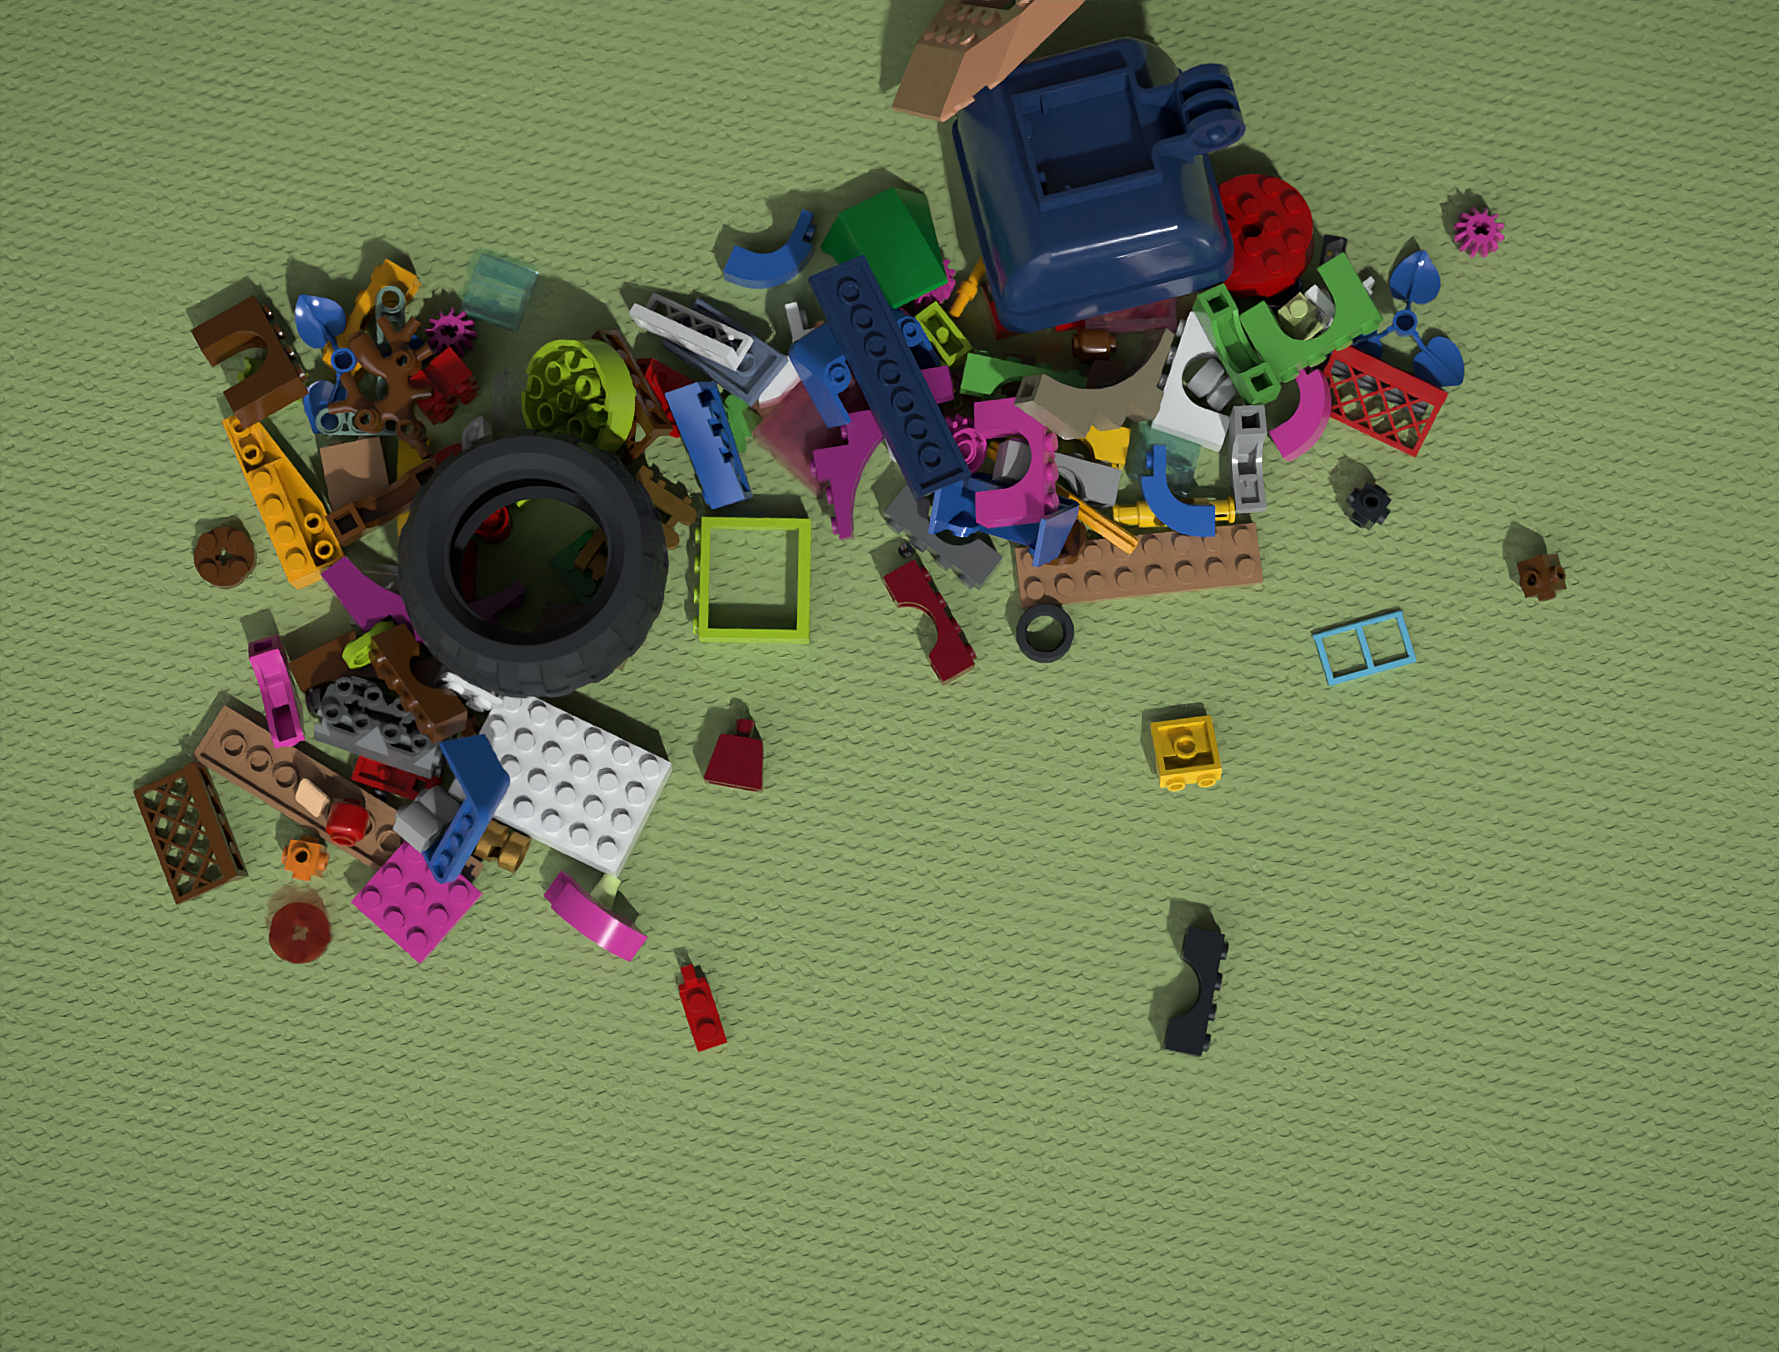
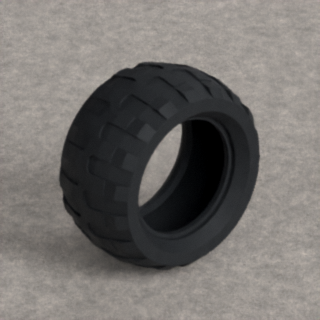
[397,428,669,699]

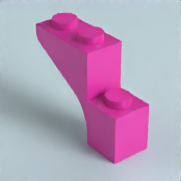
[248,634,305,749]

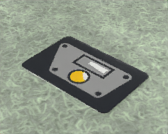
[1319,235,1348,267]

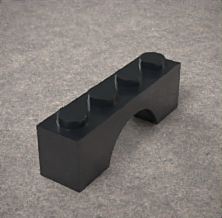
[1162,927,1229,1058]

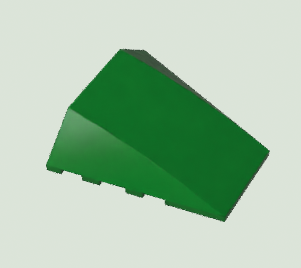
[820,187,948,309]

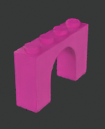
[974,397,1059,528]

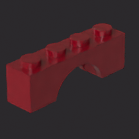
[882,559,977,686]

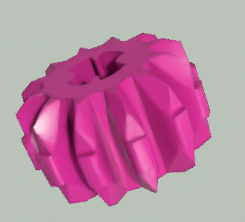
[1453,207,1504,258]
[425,307,478,358]

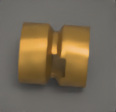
[474,819,532,874]

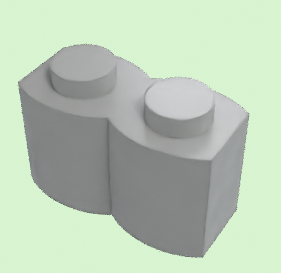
[393,785,461,853]

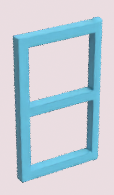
[1312,610,1417,686]

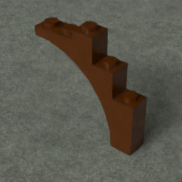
[287,630,482,738]

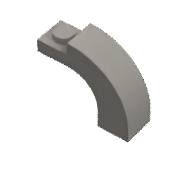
[1228,405,1267,513]

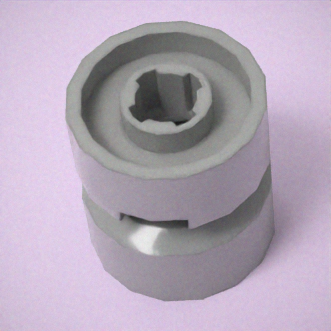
[1187,358,1239,413]

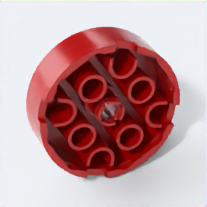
[1215,174,1314,299]

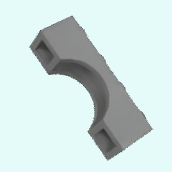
[992,437,1122,509]

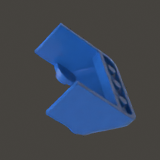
[789,306,942,428]
[928,472,1080,567]
[421,734,510,884]

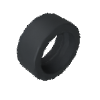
[1016,603,1074,663]

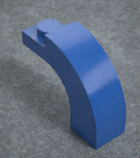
[723,209,817,289]
[1138,443,1215,537]

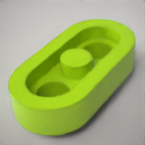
[342,621,396,669]

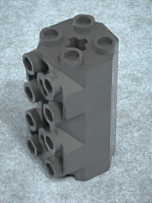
[313,676,458,779]

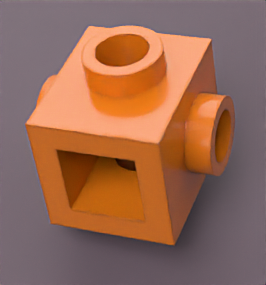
[282,835,329,881]

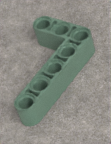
[315,285,405,435]

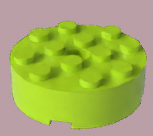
[521,338,636,454]

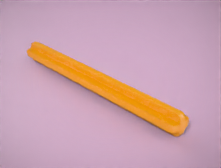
[986,441,1139,554]

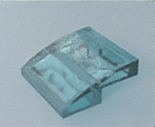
[460,253,538,333]
[1129,425,1201,497]

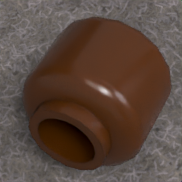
[1072,324,1116,365]

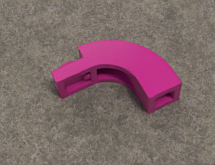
[1269,365,1331,462]
[543,871,648,962]

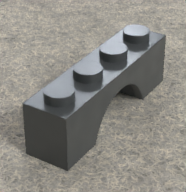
[884,484,1003,591]

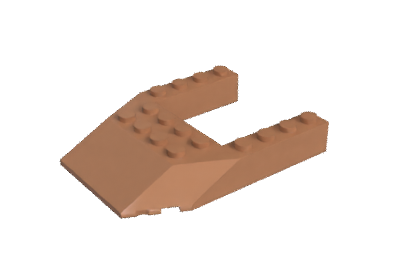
[891,0,1086,122]

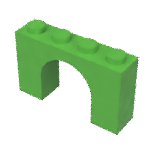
[1239,252,1384,383]

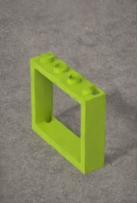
[693,517,812,644]

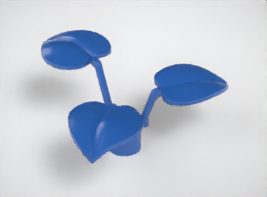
[1330,250,1464,387]
[295,294,431,434]

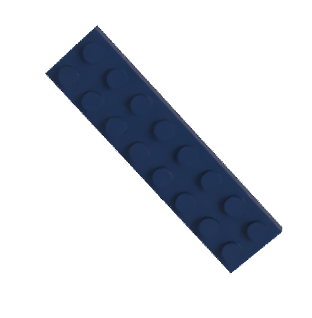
[808,255,972,500]

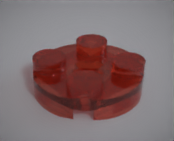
[269,902,333,964]

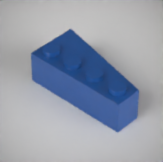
[665,382,753,509]

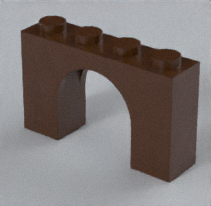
[190,295,309,429]

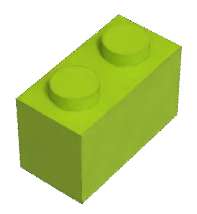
[914,301,973,371]

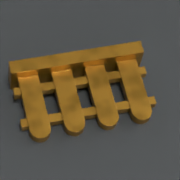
[574,465,697,582]

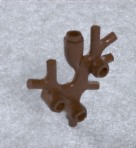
[328,315,434,460]

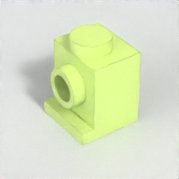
[1278,292,1323,341]

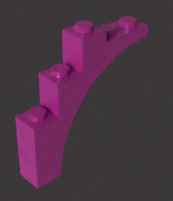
[809,365,955,541]
[320,556,527,647]

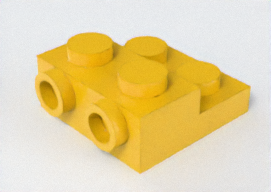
[1150,715,1222,791]

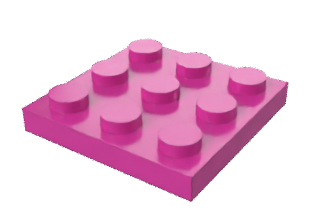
[351,840,484,964]

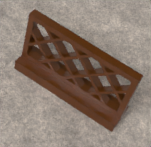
[591,330,674,467]
[133,762,249,905]

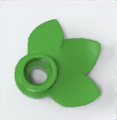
[723,394,765,452]

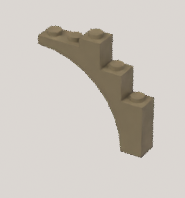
[1014,328,1175,440]

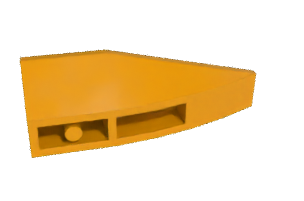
[222,415,345,590]

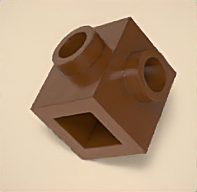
[1516,554,1567,602]

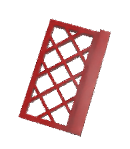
[1323,345,1449,458]

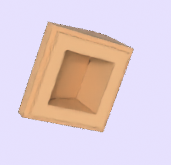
[295,778,332,817]

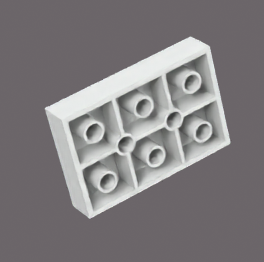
[448,694,672,878]

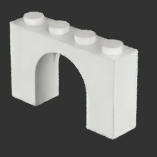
[1150,311,1254,452]

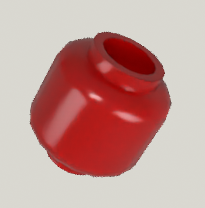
[325,798,370,846]

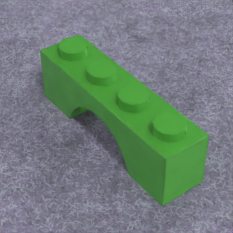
[1192,283,1282,406]
[960,350,1088,399]

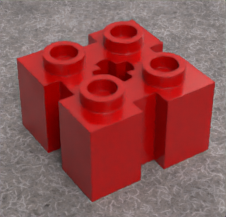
[408,347,481,426]

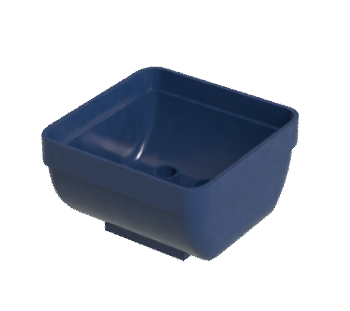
[952,36,1246,333]

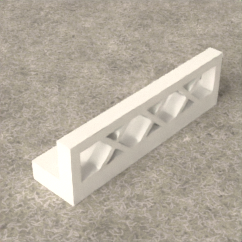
[629,293,754,371]

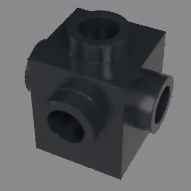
[1344,482,1392,531]

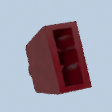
[704,719,764,793]

